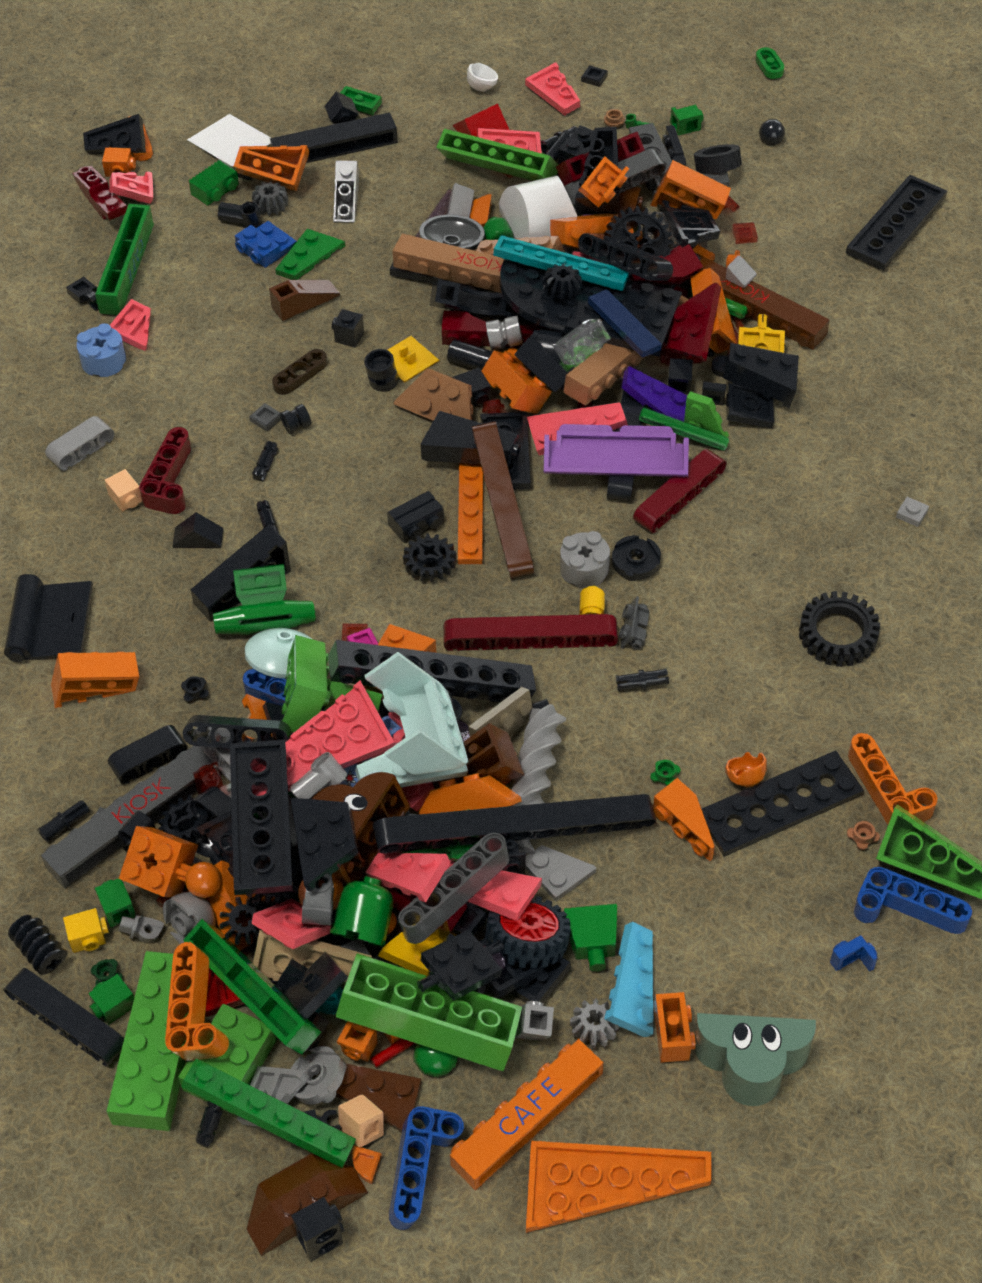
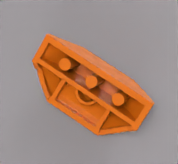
[418,773,522,815]

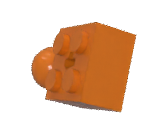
[119,826,221,898]

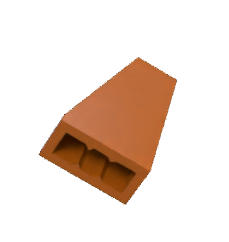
[690,268,737,354]

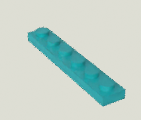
[493,235,629,291]

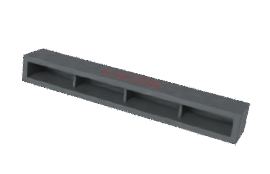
[41,746,223,889]

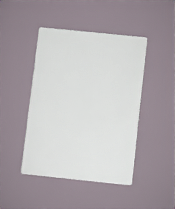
[187,114,271,167]

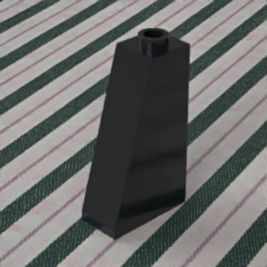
[420,411,521,466]

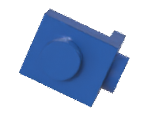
[830,935,877,972]

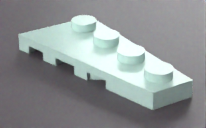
[355,753,468,788]

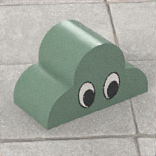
[694,1013,816,1106]

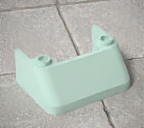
[365,652,468,775]

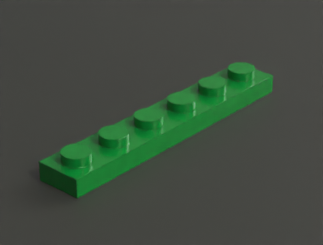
[181,1058,356,1168]

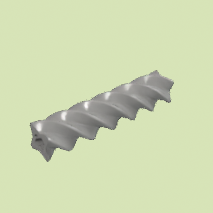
[511,704,567,854]

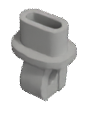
[118,916,164,943]

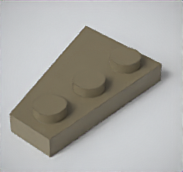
[468,687,533,739]

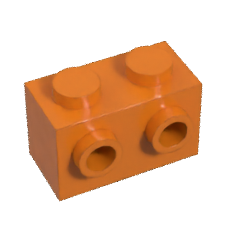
[654,992,696,1063]

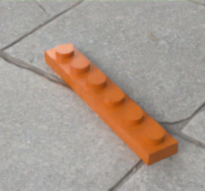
[458,463,483,564]

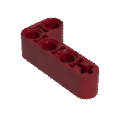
[139,427,191,514]

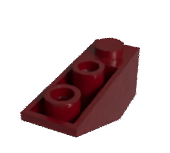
[630,244,703,285]

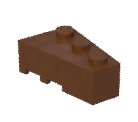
[434,723,524,788]

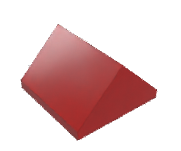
[453,103,510,137]

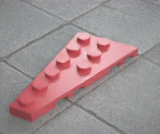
[252,681,395,796]

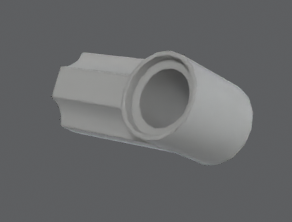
[289,752,347,799]

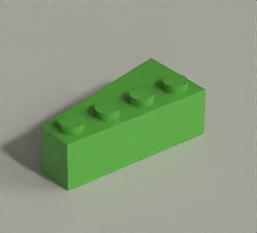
[282,635,331,733]
[876,804,982,899]

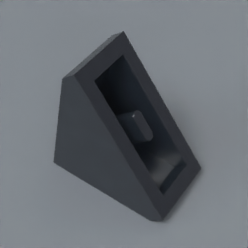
[172,512,224,548]

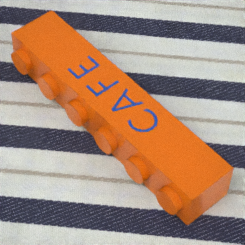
[450,1039,604,1190]

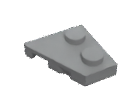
[526,845,596,902]
[237,1066,310,1126]

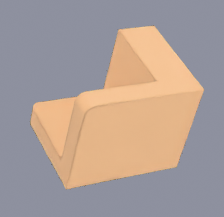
[338,1095,384,1148]

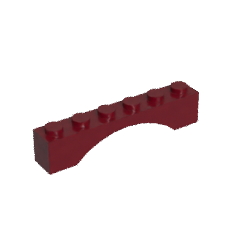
[441,310,578,351]

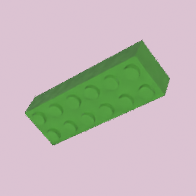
[106,951,191,1131]
[335,953,522,1071]

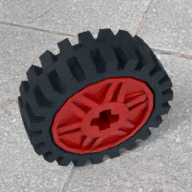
[485,896,571,968]

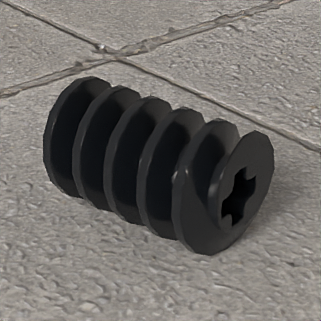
[8,915,68,975]

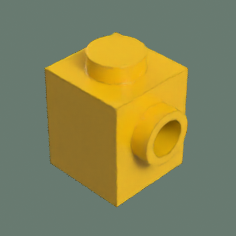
[63,908,109,953]

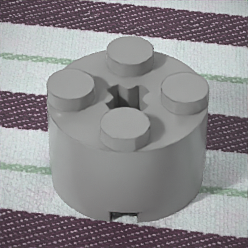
[560,531,610,588]

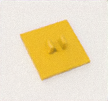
[388,336,440,383]

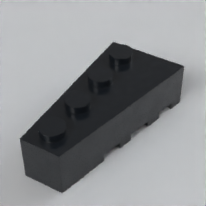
[190,524,291,622]

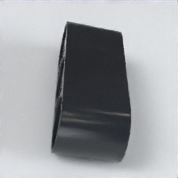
[108,725,188,784]

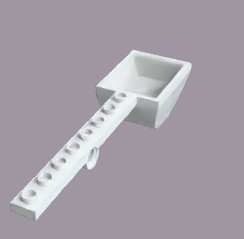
[499,176,623,380]

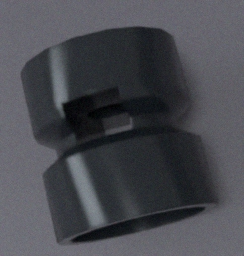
[364,349,399,392]

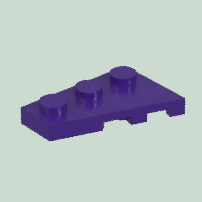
[622,366,687,422]

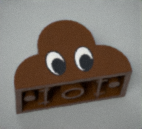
[312,772,410,889]

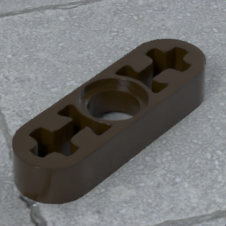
[272,349,327,395]

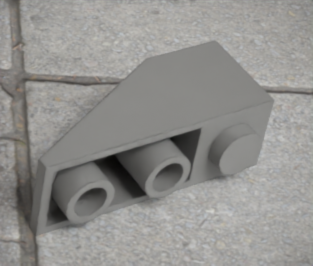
[333,161,359,223]

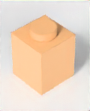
[105,469,142,512]

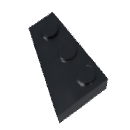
[723,343,799,408]

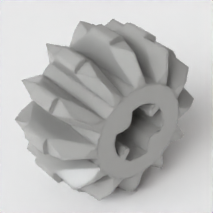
[570,998,619,1049]

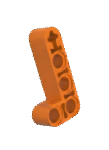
[848,733,938,824]
[165,942,229,1061]

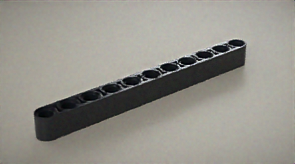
[372,794,657,854]

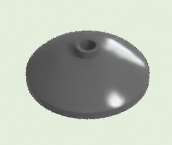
[419,215,485,250]

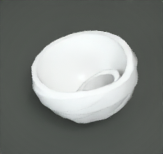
[467,63,498,92]

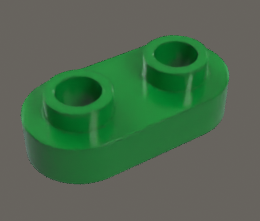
[756,47,784,79]

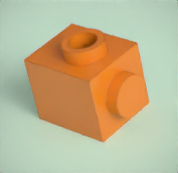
[102,148,136,177]

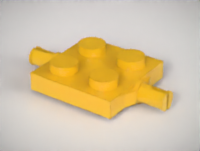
[738,314,785,353]

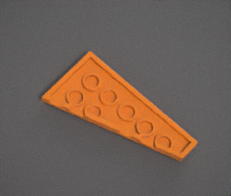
[526,1141,711,1233]

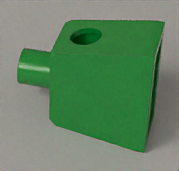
[564,904,617,972]

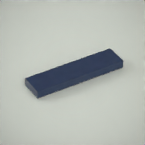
[588,290,662,358]

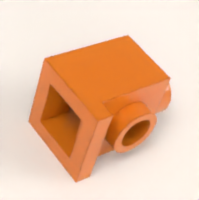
[337,1021,378,1062]

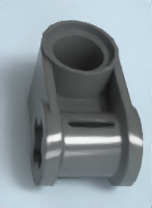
[302,873,334,926]

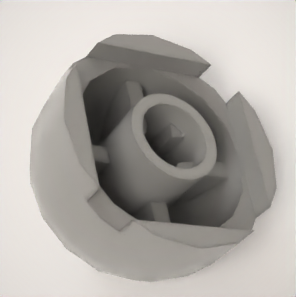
[163,892,216,944]

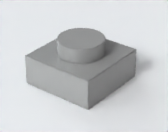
[896,497,929,527]

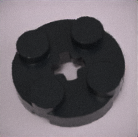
[612,535,661,581]

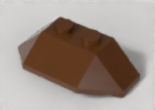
[247,1153,368,1256]

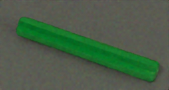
[639,408,729,450]

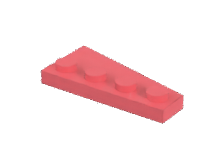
[527,402,628,455]

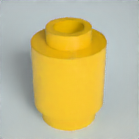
[579,586,605,615]

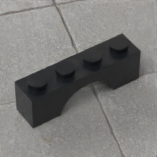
[429,279,522,320]

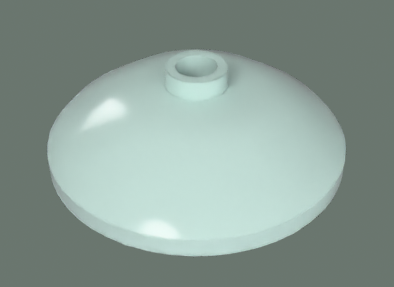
[245,628,312,678]

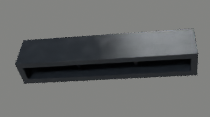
[270,112,398,163]

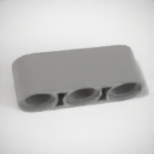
[45,416,114,471]

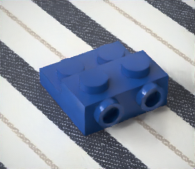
[235,221,297,268]

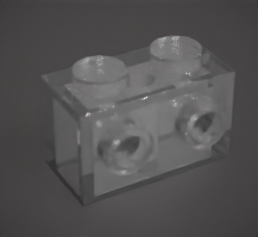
[552,319,611,366]

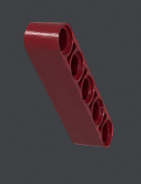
[633,449,727,533]

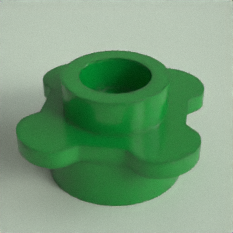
[650,760,681,786]

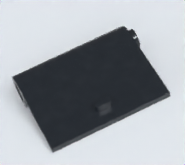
[4,574,93,662]

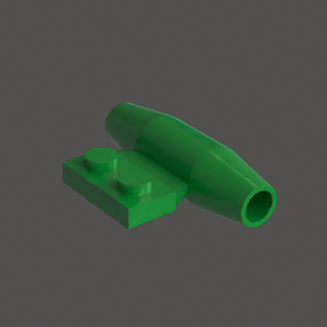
[213,564,316,635]

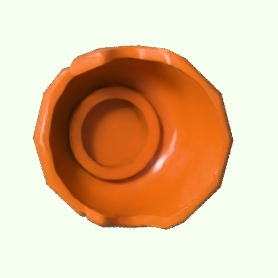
[725,752,767,787]

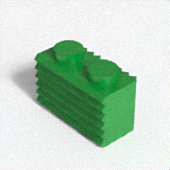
[189,160,239,206]

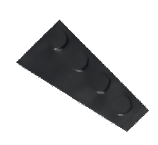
[575,127,619,215]

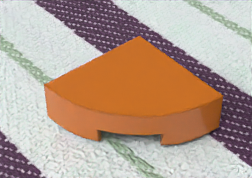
[352,1145,382,1184]

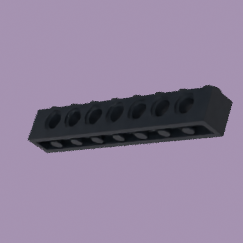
[328,640,536,702]

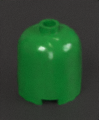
[330,876,394,947]

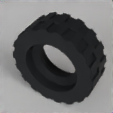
[694,144,742,174]

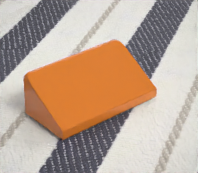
[469,194,492,227]

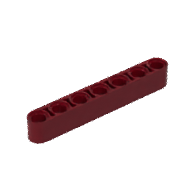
[443,614,618,651]

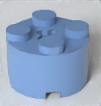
[76,324,126,377]

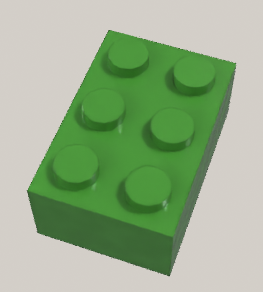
[178,1004,277,1114]

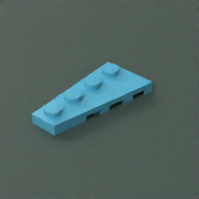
[604,922,653,1037]

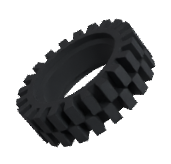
[799,591,880,667]

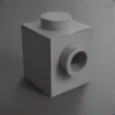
[515,1001,554,1041]

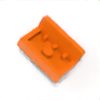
[578,157,629,207]

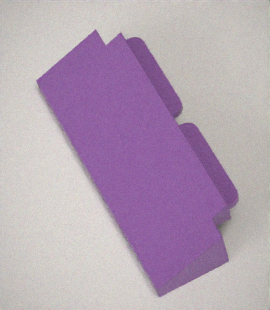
[544,424,689,477]

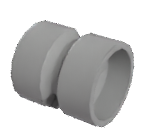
[486,316,523,351]

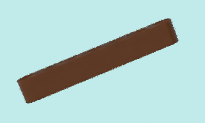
[472,421,534,579]

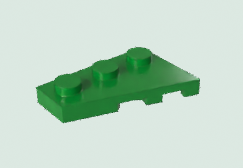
[275,228,345,280]

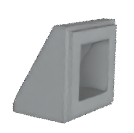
[726,256,757,288]

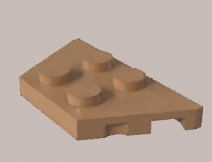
[394,368,473,421]

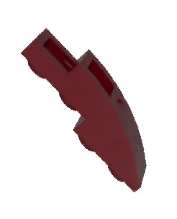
[72,166,127,221]

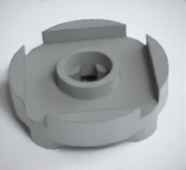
[291,1046,347,1105]

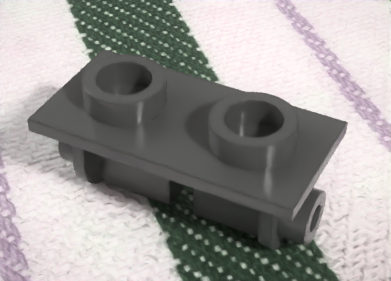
[619,596,649,650]

